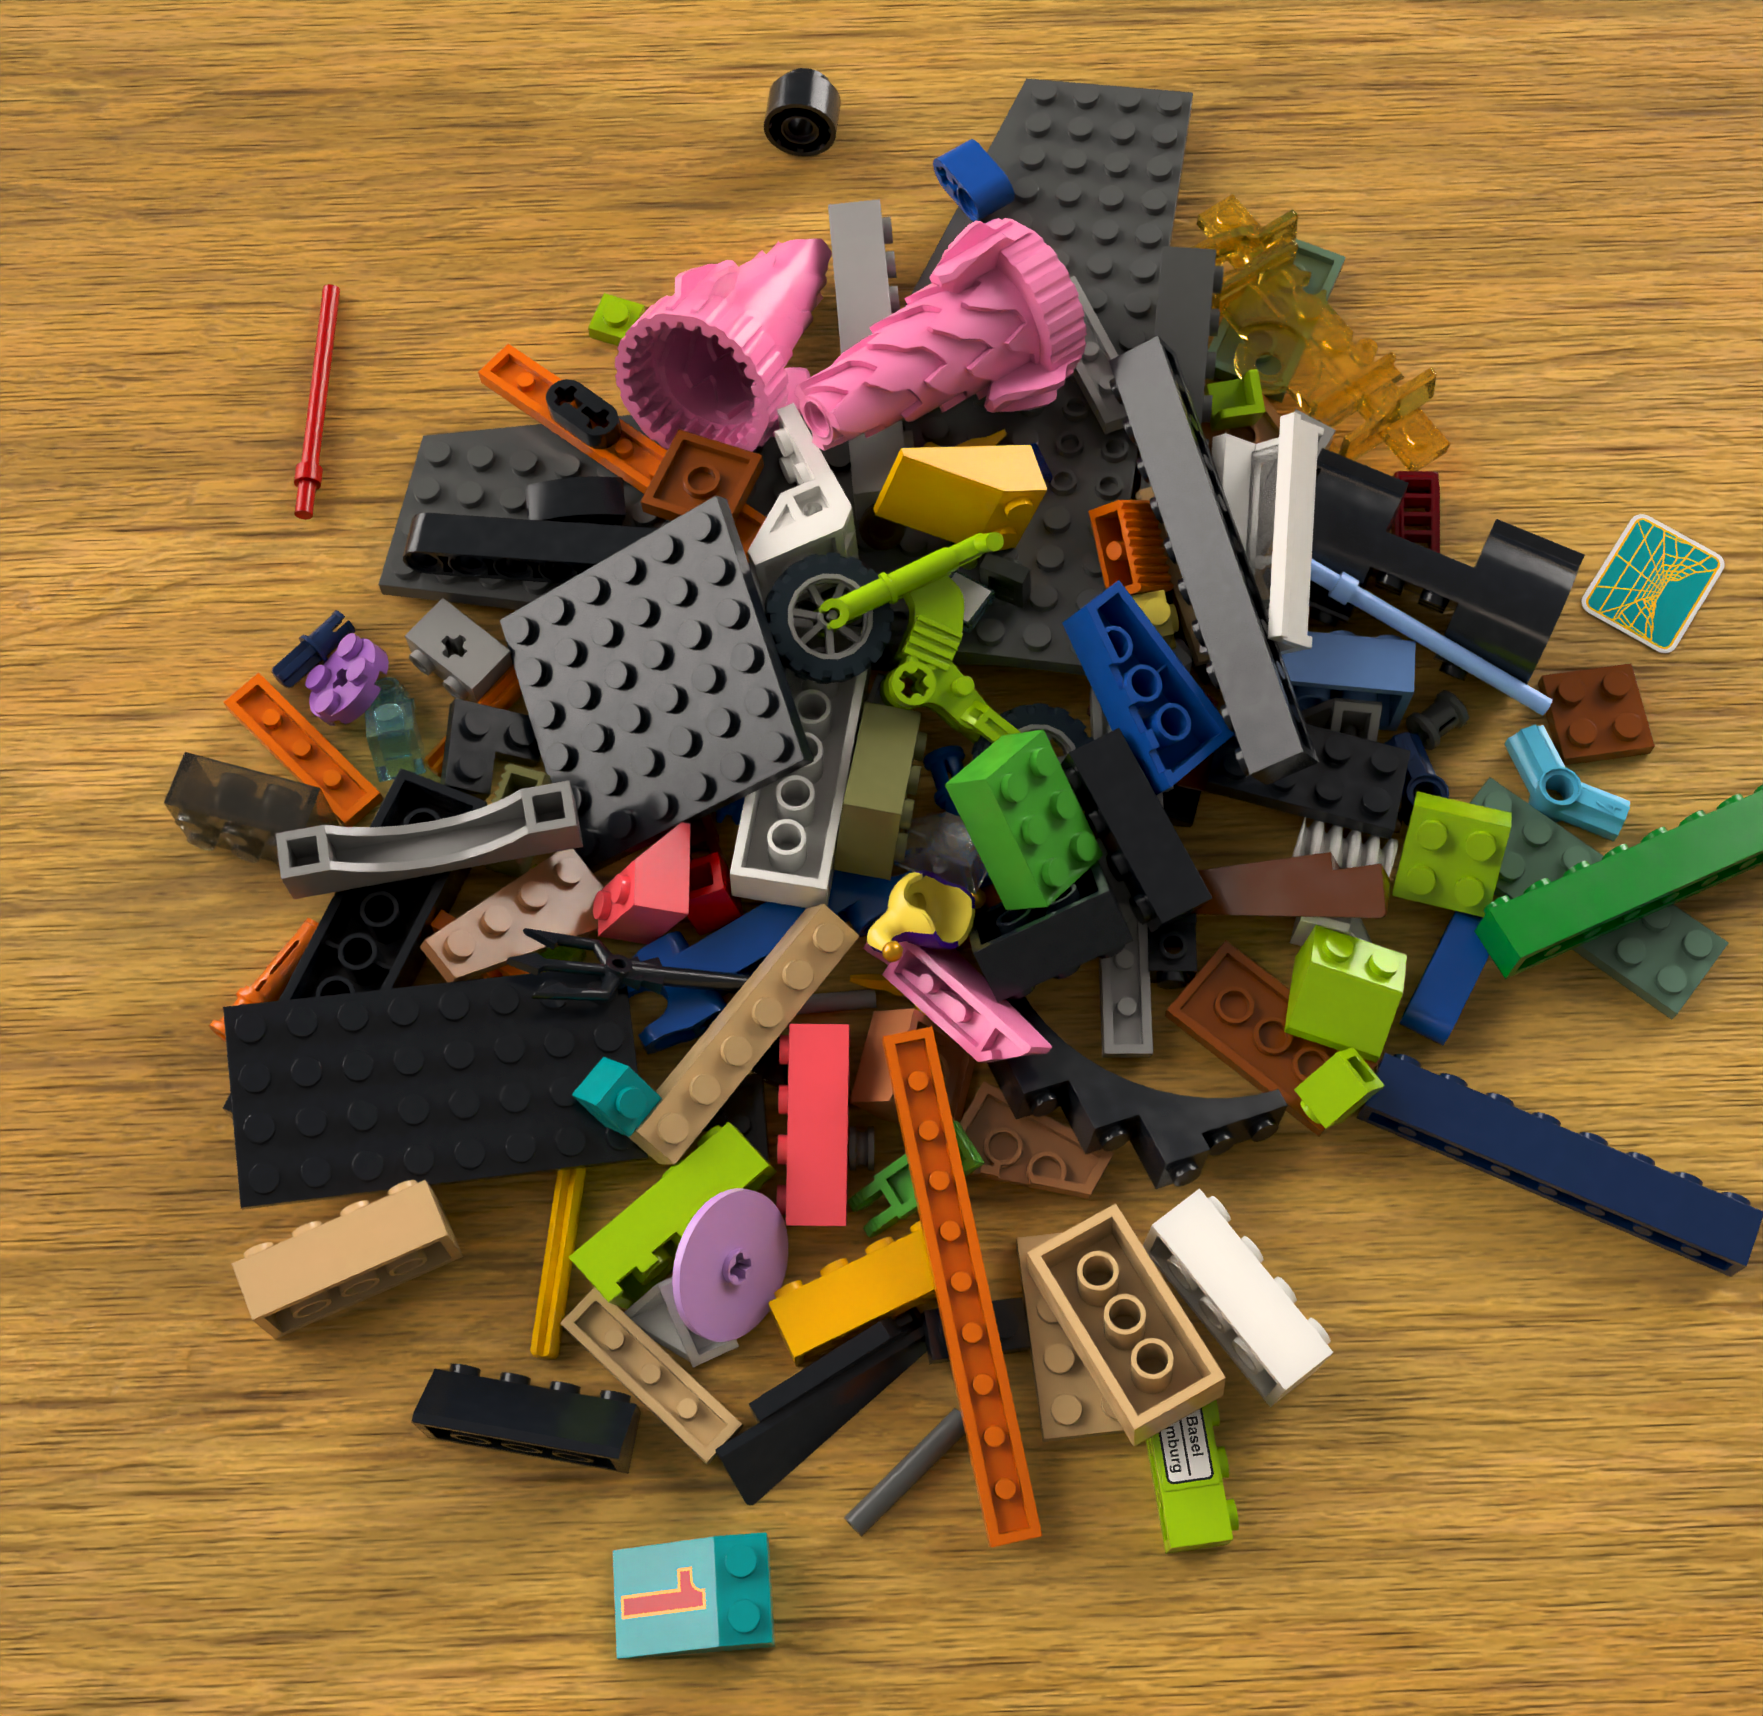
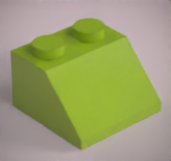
[1284,924,1407,1063]

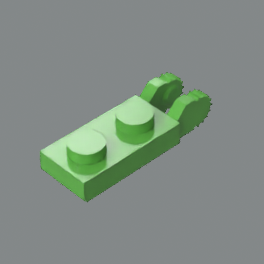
[847,1120,985,1238]

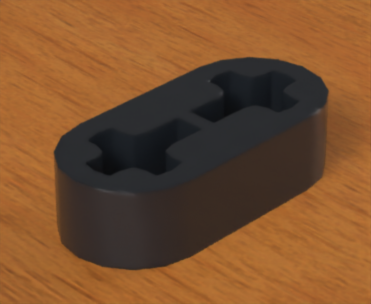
[546,379,622,449]

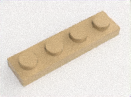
[560,1287,743,1465]

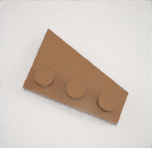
[960,1081,1114,1199]

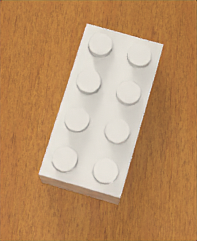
[1143,1188,1333,1407]

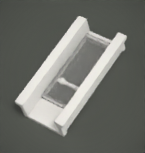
[1199,412,1324,655]

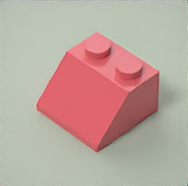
[593,822,691,944]

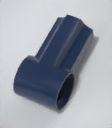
[1383,731,1450,826]

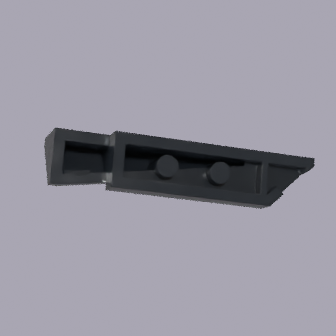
[715,1307,927,1505]

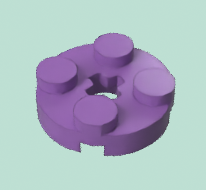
[305,633,389,726]

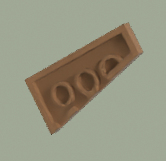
[420,849,604,982]

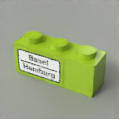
[1146,1400,1239,1554]

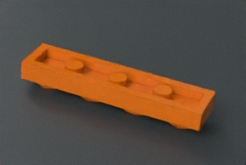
[223,673,384,827]

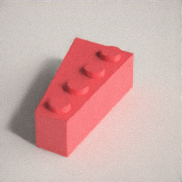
[776,1024,851,1226]

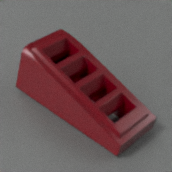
[1391,471,1440,553]

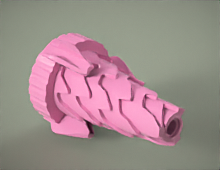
[794,218,1087,451]
[615,239,832,452]

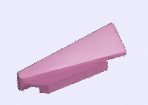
[863,941,1052,1062]

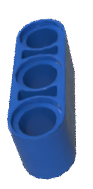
[1399,911,1489,1046]

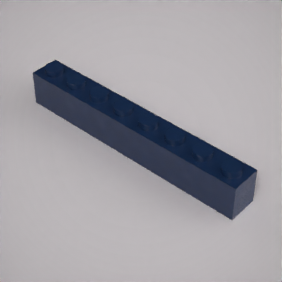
[1357,1053,1763,1277]

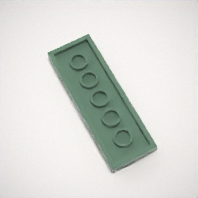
[1470,777,1729,1020]

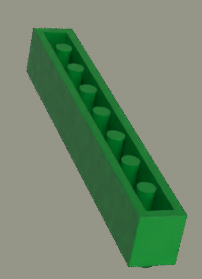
[1474,784,1763,979]

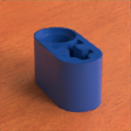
[933,139,1015,222]

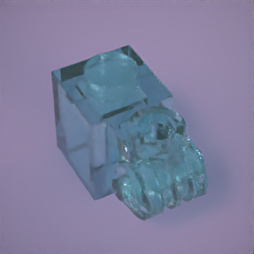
[365,677,426,782]

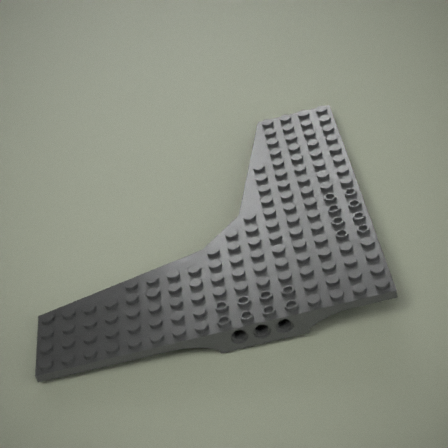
[378,78,1193,675]

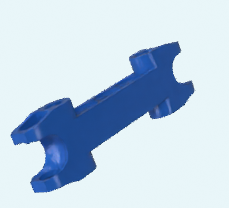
[627,867,925,1055]

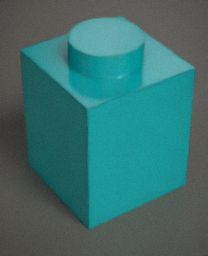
[572,1057,662,1137]

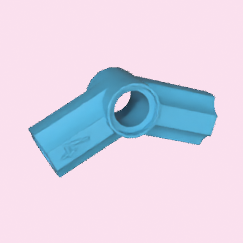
[1504,724,1631,841]

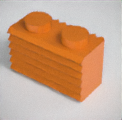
[1088,500,1174,595]

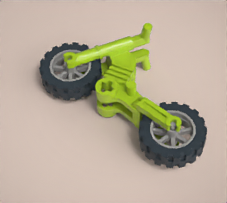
[764,532,1094,811]

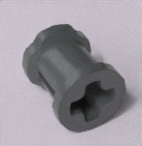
[1406,690,1469,750]

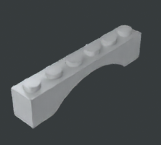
[276,781,583,899]

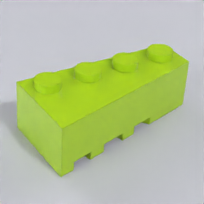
[569,1122,777,1309]

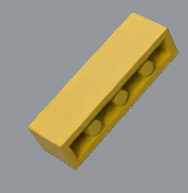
[768,1221,936,1366]

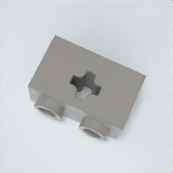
[405,598,513,703]

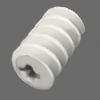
[1292,817,1398,877]

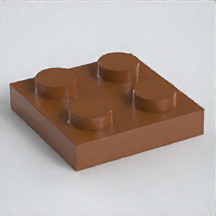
[640,429,764,523]
[1538,663,1655,766]

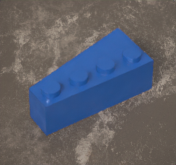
[1062,580,1235,795]

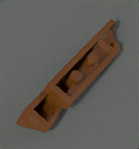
[1192,852,1391,918]

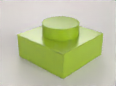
[588,293,645,346]

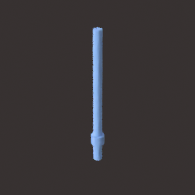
[1310,559,1552,716]

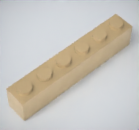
[627,904,859,1165]

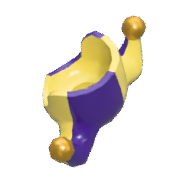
[867,869,986,962]

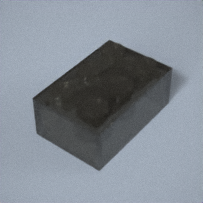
[164,752,339,868]

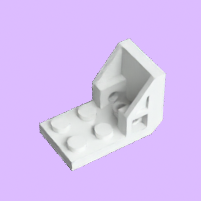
[748,403,859,609]

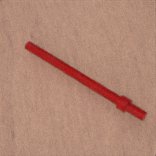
[294,284,340,520]

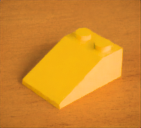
[873,445,1047,551]

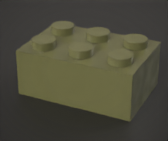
[833,702,928,880]

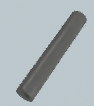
[844,1408,965,1537]

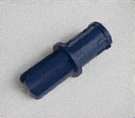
[272,610,356,689]

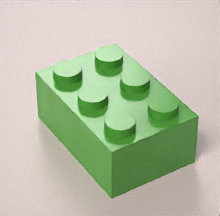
[944,729,1103,910]

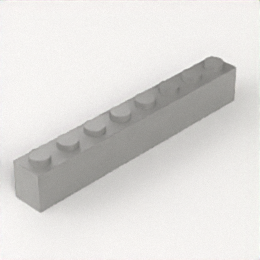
[828,199,914,520]

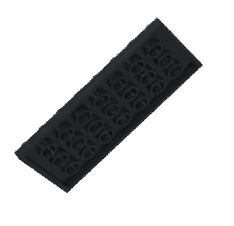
[223,971,648,1210]

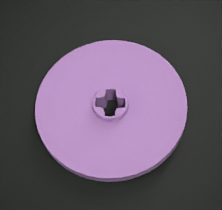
[672,1188,788,1342]

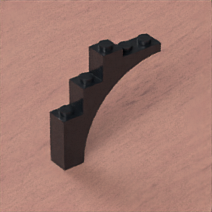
[987,997,1288,1189]

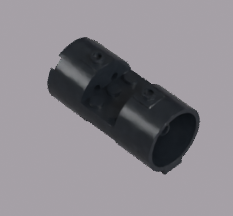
[1265,448,1585,684]

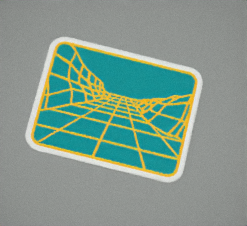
[1581,514,1725,653]

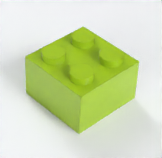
[1392,791,1512,917]

